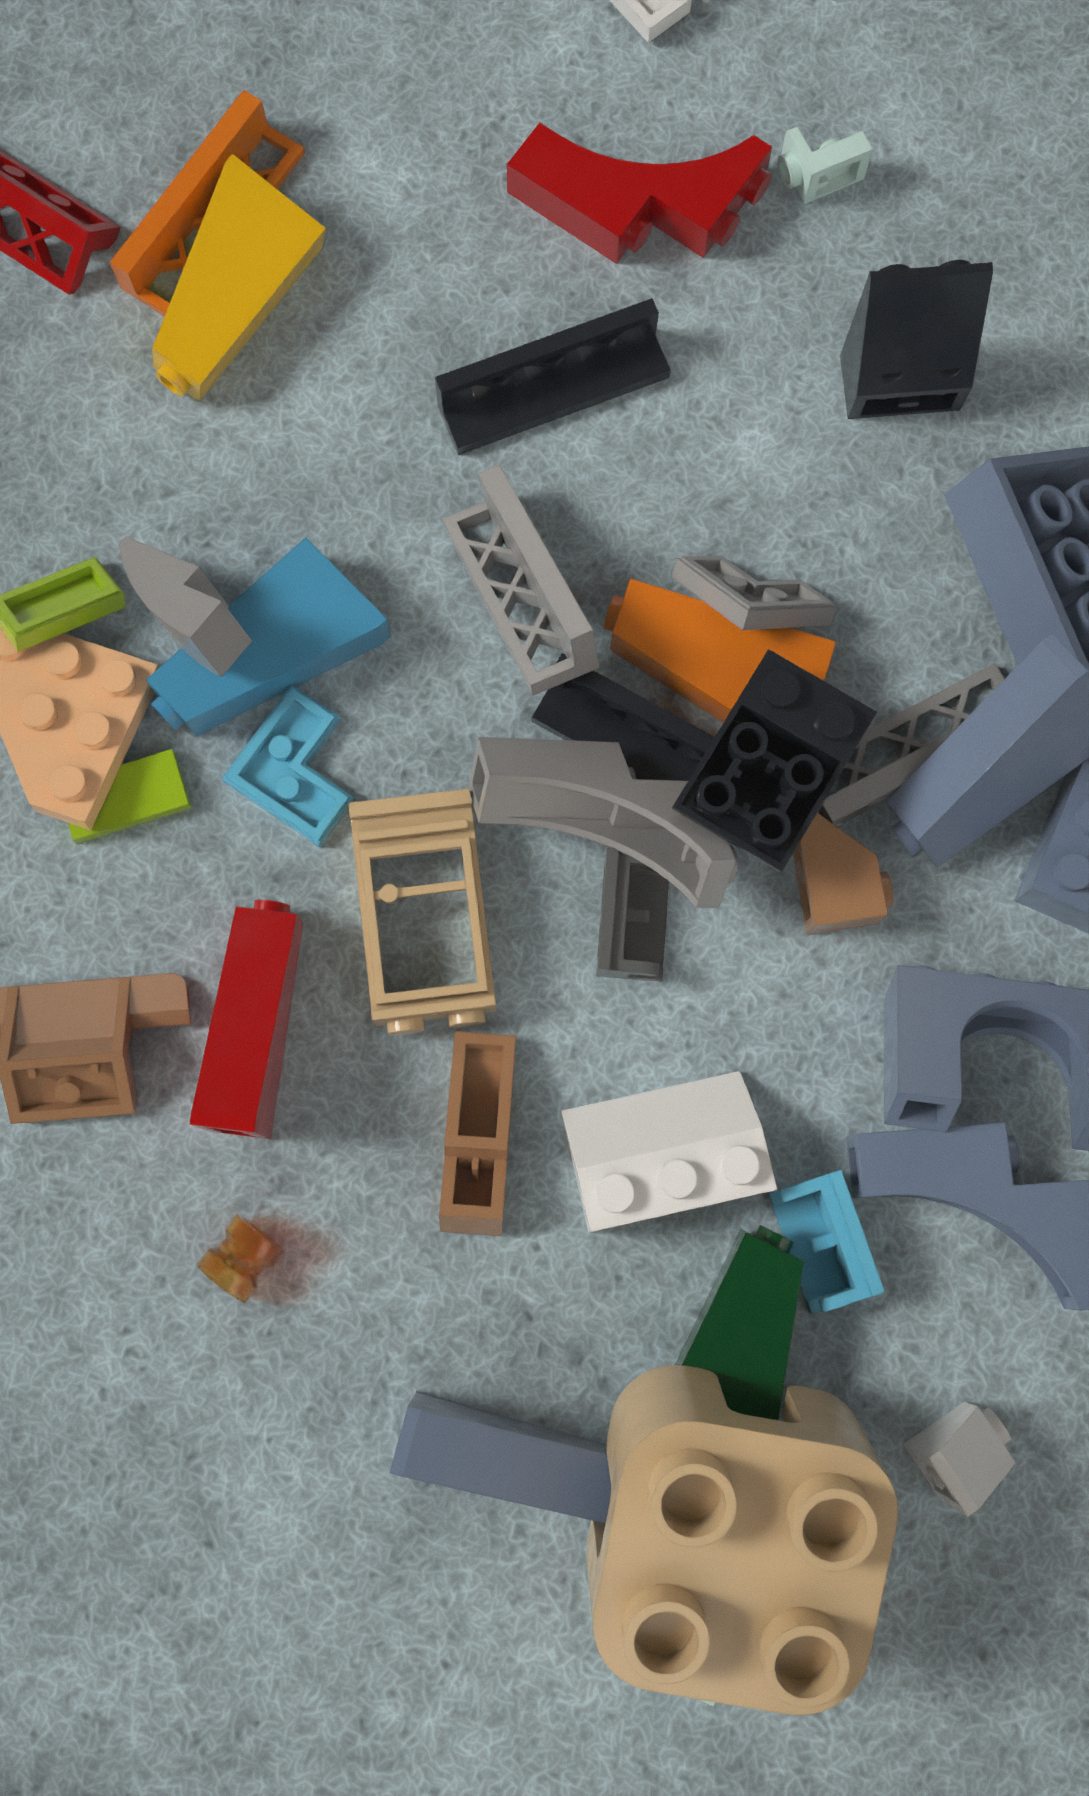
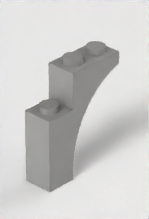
[468,737,738,908]

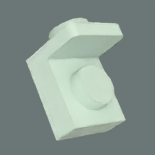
[777,127,873,204]

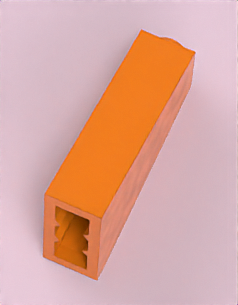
[603,578,836,723]

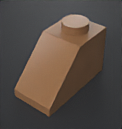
[793,813,893,935]

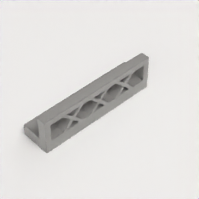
[442,465,600,696]
[818,663,1004,827]

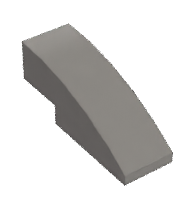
[118,536,252,677]

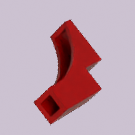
[507,122,772,264]

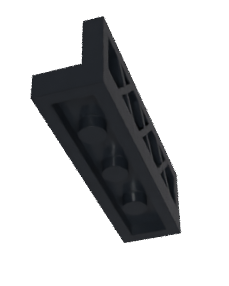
[435,298,671,455]
[532,653,714,781]

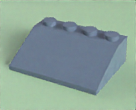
[944,446,1089,672]

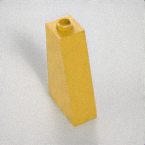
[152,154,326,401]

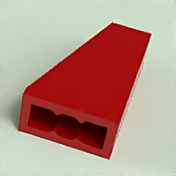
[189,900,304,1139]

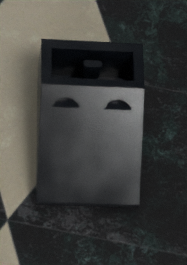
[840,260,994,419]
[672,649,877,873]

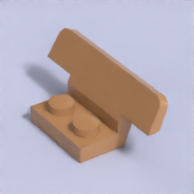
[0,973,191,1124]

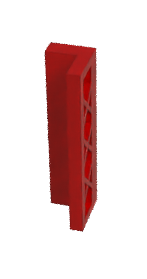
[0,150,121,295]

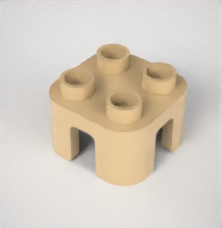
[586,1365,898,1715]

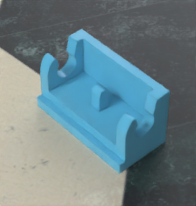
[768,1170,885,1313]

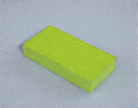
[0,556,126,652]
[68,749,192,844]

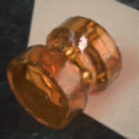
[197,1213,286,1303]

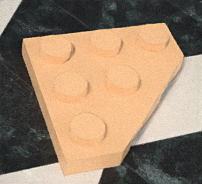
[0,628,159,831]

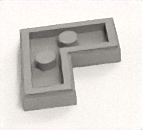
[671,556,837,630]

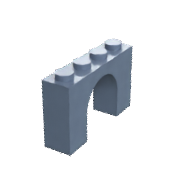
[884,965,1089,1151]

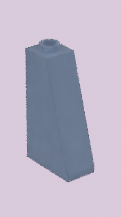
[887,634,1089,868]
[389,1391,611,1524]

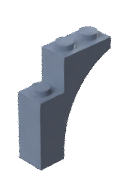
[846,1122,1089,1311]

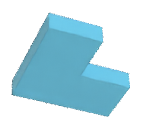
[222,685,355,848]

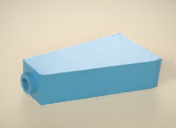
[146,537,391,736]

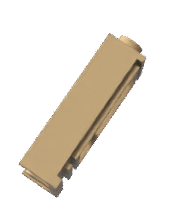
[348,788,497,1035]

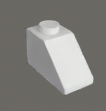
[903,1401,1016,1517]

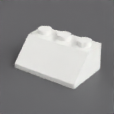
[561,1071,777,1232]

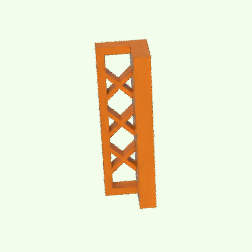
[110,89,305,316]

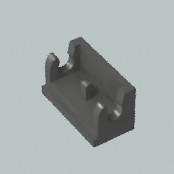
[596,848,669,982]

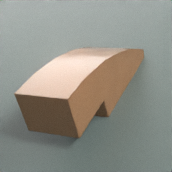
[439,1031,516,1236]

